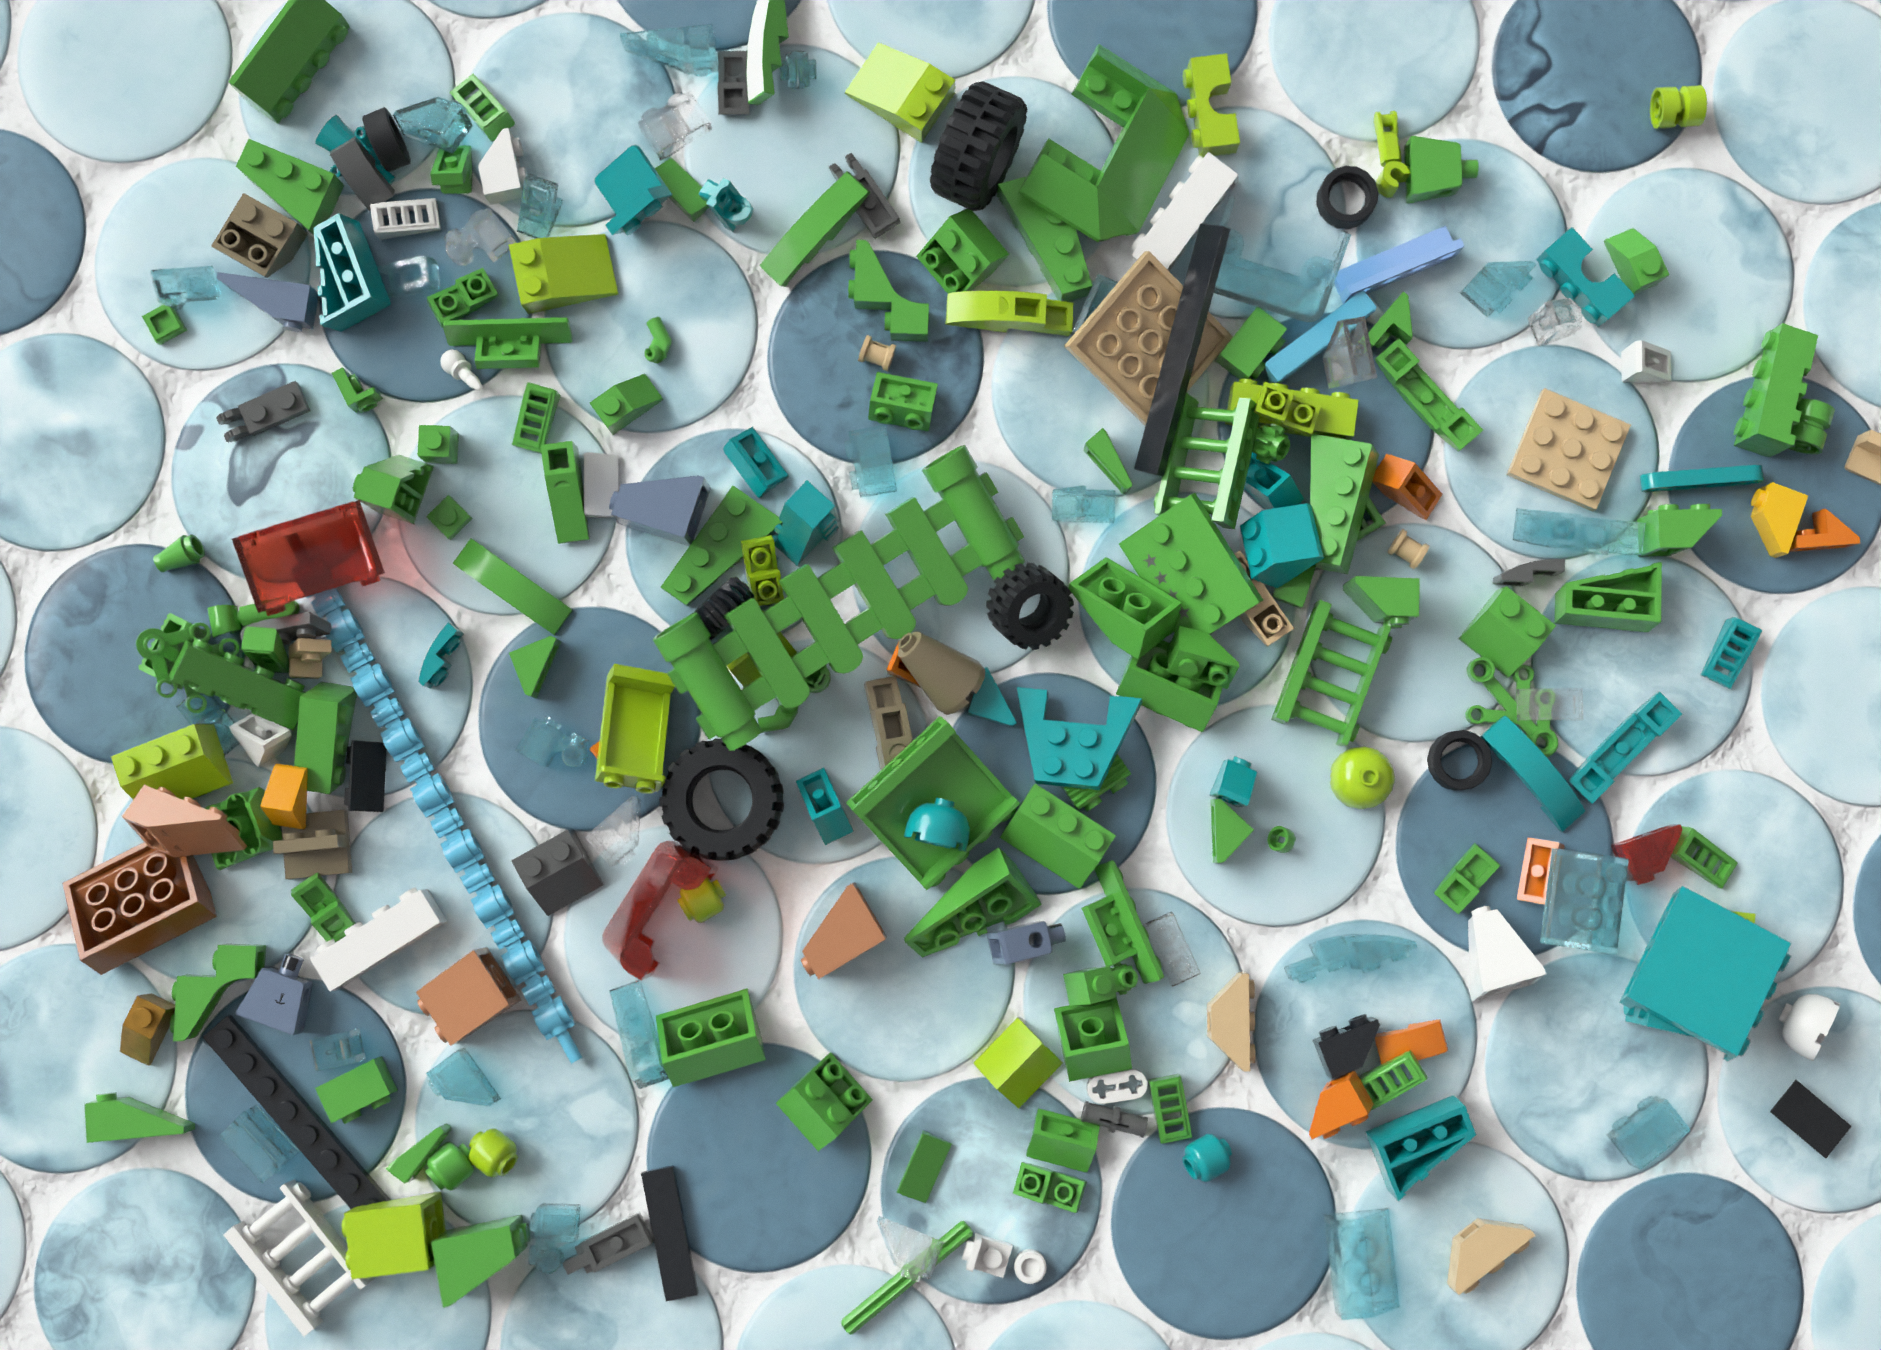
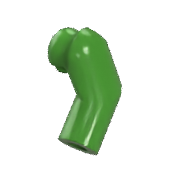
[644,316,672,363]

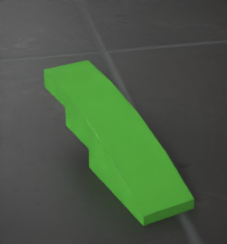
[759,171,871,287]

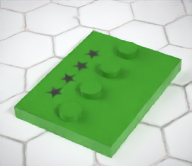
[1119,493,1263,635]

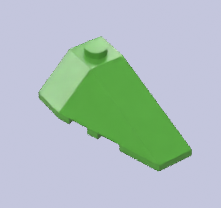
[904,847,1042,958]

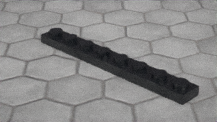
[203,1015,391,1209]

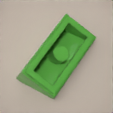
[655,157,709,222]
[896,1130,952,1203]

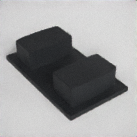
[344,740,387,812]
[1770,1080,1852,1158]

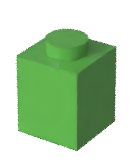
[417,425,459,464]

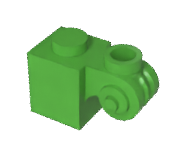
[1063,962,1138,1006]

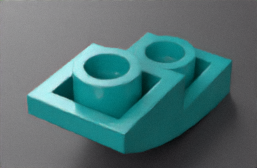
[418,622,464,688]

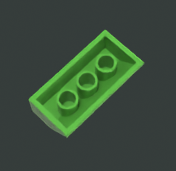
[228,0,350,124]

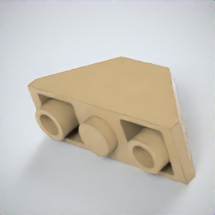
[1235,550,1294,646]
[1207,972,1255,1071]
[1447,1218,1535,1295]

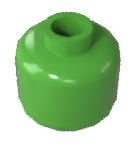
[425,1142,474,1191]

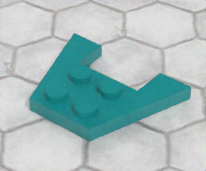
[1017,687,1143,790]

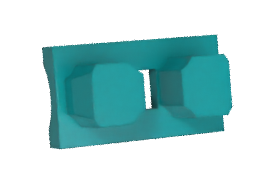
[699,178,753,232]

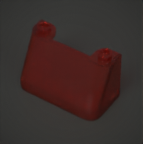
[232,500,385,616]
[602,841,719,981]

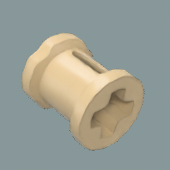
[858,335,896,372]
[1387,529,1430,569]

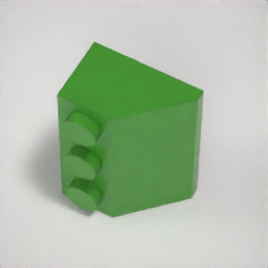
[1116,640,1222,732]
[999,784,1116,889]
[656,989,766,1087]

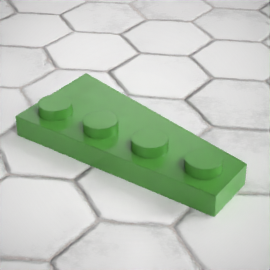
[661,486,783,606]

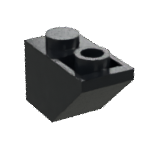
[1313,1014,1380,1079]

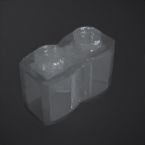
[638,91,712,160]

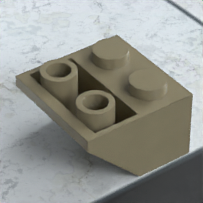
[211,193,308,278]

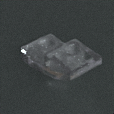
[1143,911,1201,987]

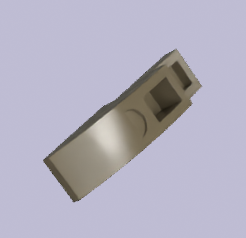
[864,676,913,770]

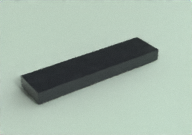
[641,1165,699,1302]

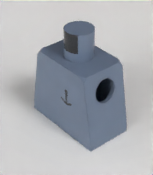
[986,921,1066,965]
[236,953,313,1035]

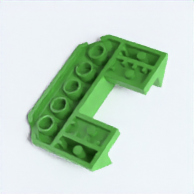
[1018,44,1190,242]

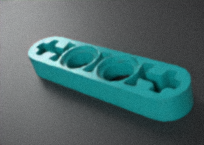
[1640,465,1764,492]

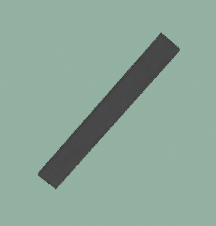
[1134,223,1231,477]

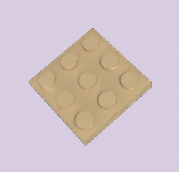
[1506,388,1631,512]

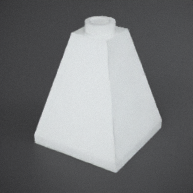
[1468,906,1546,1002]

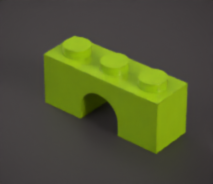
[1183,53,1240,157]

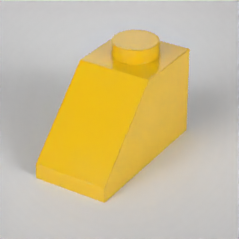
[1751,482,1808,558]

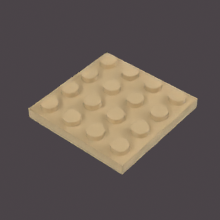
[1064,251,1233,426]

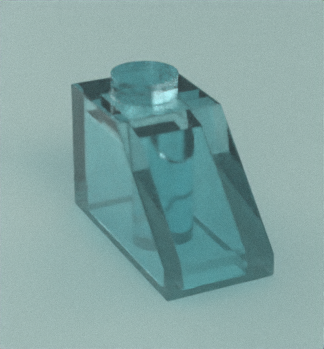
[393,97,473,153]
[426,1047,501,1106]

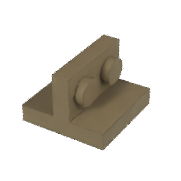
[273,810,352,879]

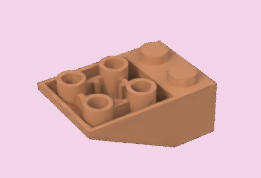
[121,785,247,857]

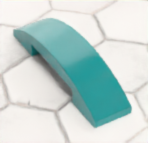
[1568,692,1682,804]
[1480,716,1585,832]

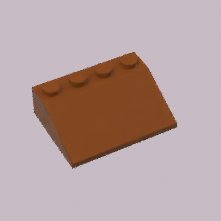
[62,842,217,975]

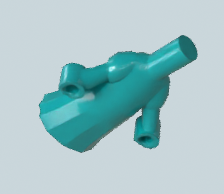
[315,115,396,185]

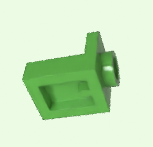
[332,367,383,413]

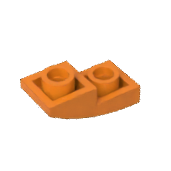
[1375,1019,1448,1064]

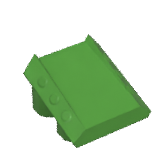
[205,787,282,870]

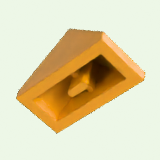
[260,763,308,830]

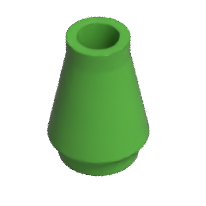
[153,535,205,573]

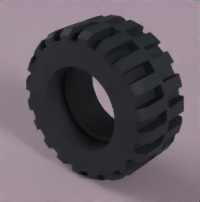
[930,81,1028,211]
[659,738,784,861]

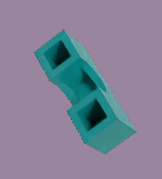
[1536,227,1635,327]

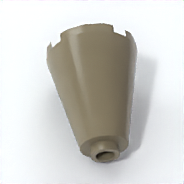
[898,631,985,715]

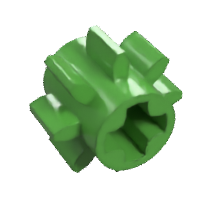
[1252,423,1290,465]

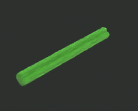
[841,1220,973,1335]

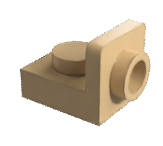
[289,638,331,679]

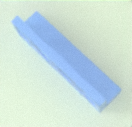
[1331,226,1465,304]

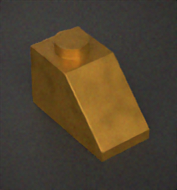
[120,993,175,1066]

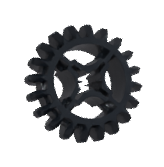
[692,577,754,641]

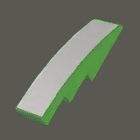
[746,0,789,105]

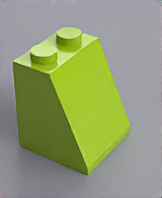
[341,1191,446,1280]

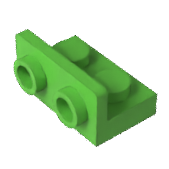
[868,372,938,431]

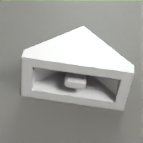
[1621,340,1671,382]
[229,714,292,767]

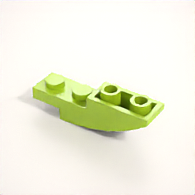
[946,291,1073,336]

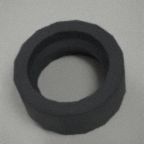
[362,107,411,172]
[1316,166,1379,229]
[1427,730,1492,791]

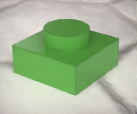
[426,495,473,540]

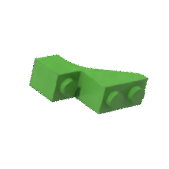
[848,240,929,342]
[170,944,266,1041]

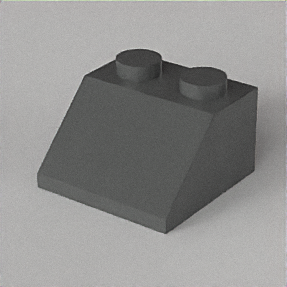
[511,829,604,916]

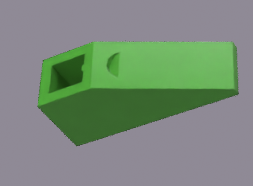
[541,441,590,544]

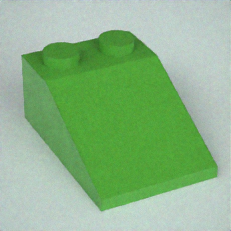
[1068,557,1182,659]

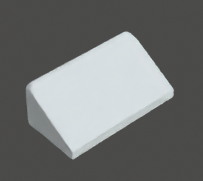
[584,452,619,518]

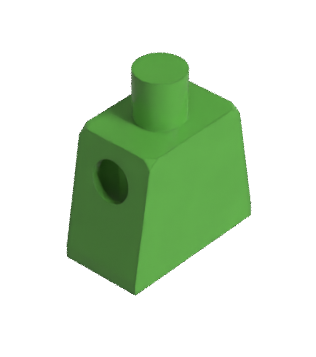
[1404,136,1479,203]

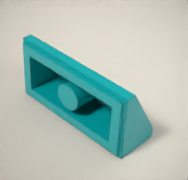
[723,427,789,498]

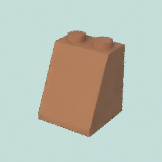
[801,882,887,980]
[416,947,521,1046]

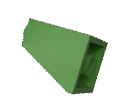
[431,1215,531,1308]

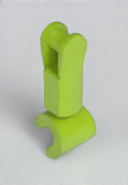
[1373,110,1410,198]

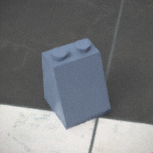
[609,475,711,546]

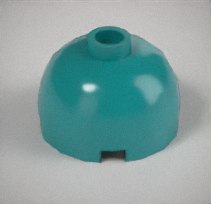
[904,798,970,852]

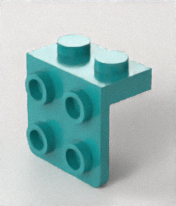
[595,145,672,235]

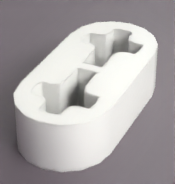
[1086,1069,1148,1104]

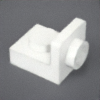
[962,1233,1012,1278]

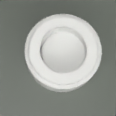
[1014,1249,1047,1284]

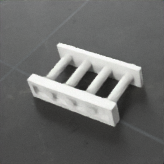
[223,1179,373,1337]

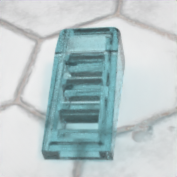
[377,255,441,298]

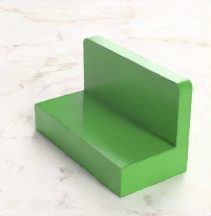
[1026,1108,1100,1172]

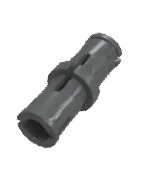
[1081,1101,1148,1138]

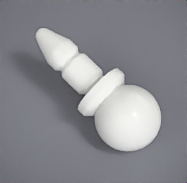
[440,350,483,391]

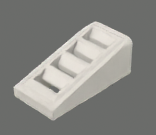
[370,198,441,240]

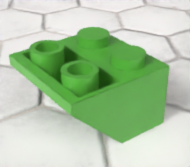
[916,209,1009,293]
[1637,504,1722,557]
[776,1052,873,1151]

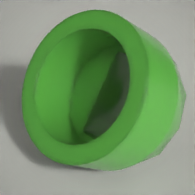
[1267,826,1296,853]

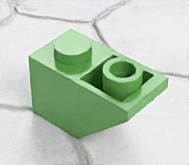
[1167,625,1239,689]

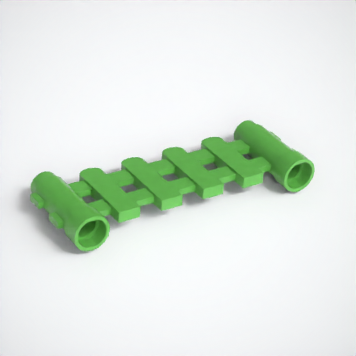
[653,445,1025,751]

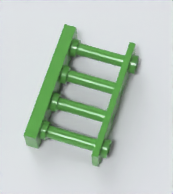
[1154,393,1260,530]
[1271,600,1392,747]

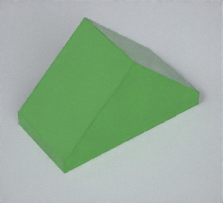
[509,636,562,699]
[1210,799,1254,863]

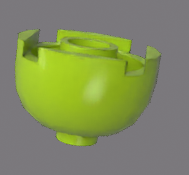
[1330,746,1395,809]

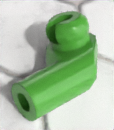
[758,705,798,733]

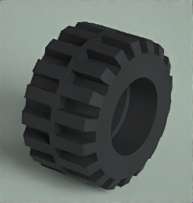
[986,562,1074,650]

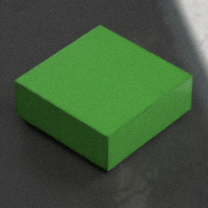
[142,301,187,345]

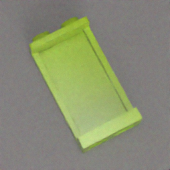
[595,663,675,794]

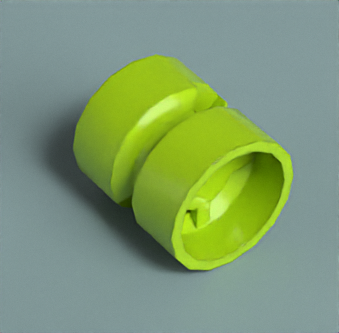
[1650,85,1707,128]

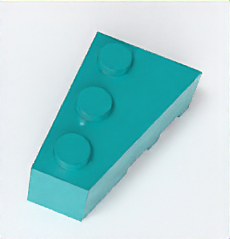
[772,480,839,566]
[1365,1095,1476,1201]

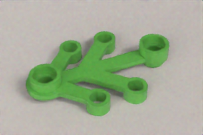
[136,622,239,713]
[1465,657,1558,758]

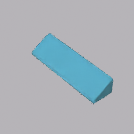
[1265,291,1377,383]

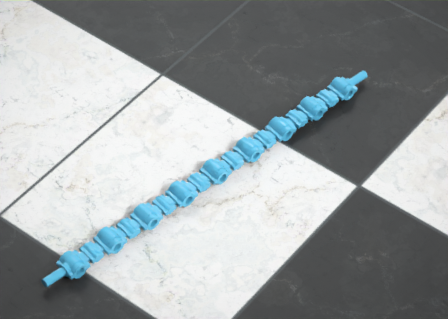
[286,532,582,1064]

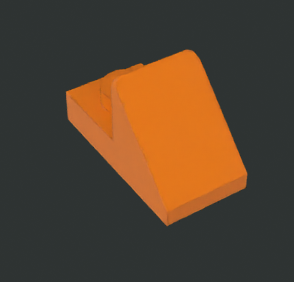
[1789,509,1860,552]

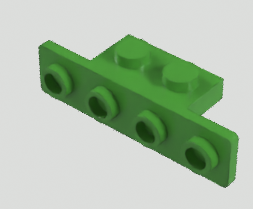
[443,317,573,369]
[1081,860,1164,984]

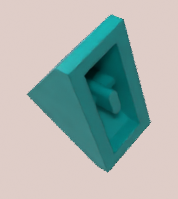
[968,667,1017,727]

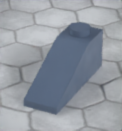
[217,272,319,332]

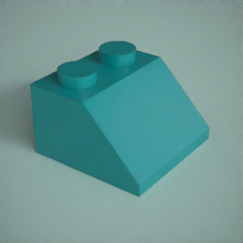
[1240,503,1324,588]

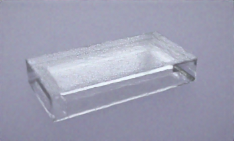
[1516,688,1584,721]

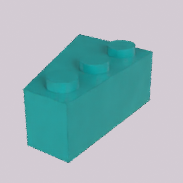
[313,213,391,332]

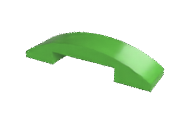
[1375,338,1483,452]
[453,538,573,635]

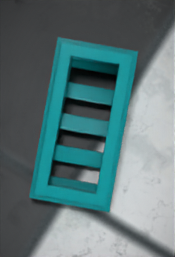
[1701,617,1762,689]

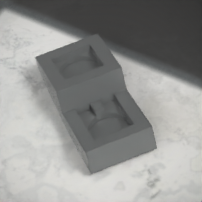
[717,51,750,115]
[330,136,394,210]
[1493,559,1565,586]

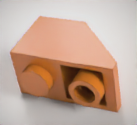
[1309,1070,1374,1139]

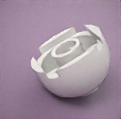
[1778,994,1841,1061]

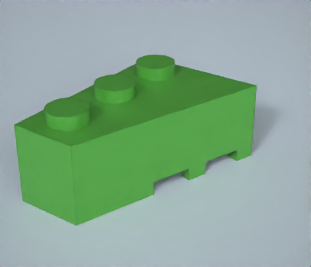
[236,138,345,236]
[353,455,434,524]
[1554,562,1662,632]
[294,681,357,794]

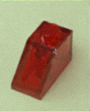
[1611,824,1683,885]

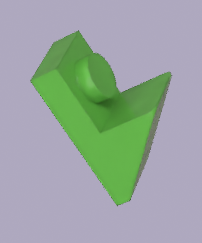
[430,145,472,194]
[1357,291,1413,353]

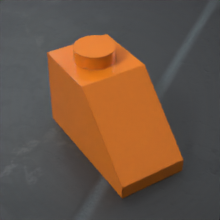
[1373,454,1443,520]

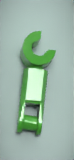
[207,597,300,638]

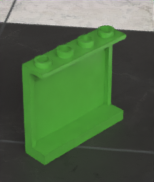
[846,716,1020,890]

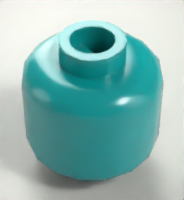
[1182,1134,1232,1183]

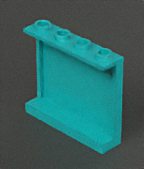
[1619,886,1791,1061]

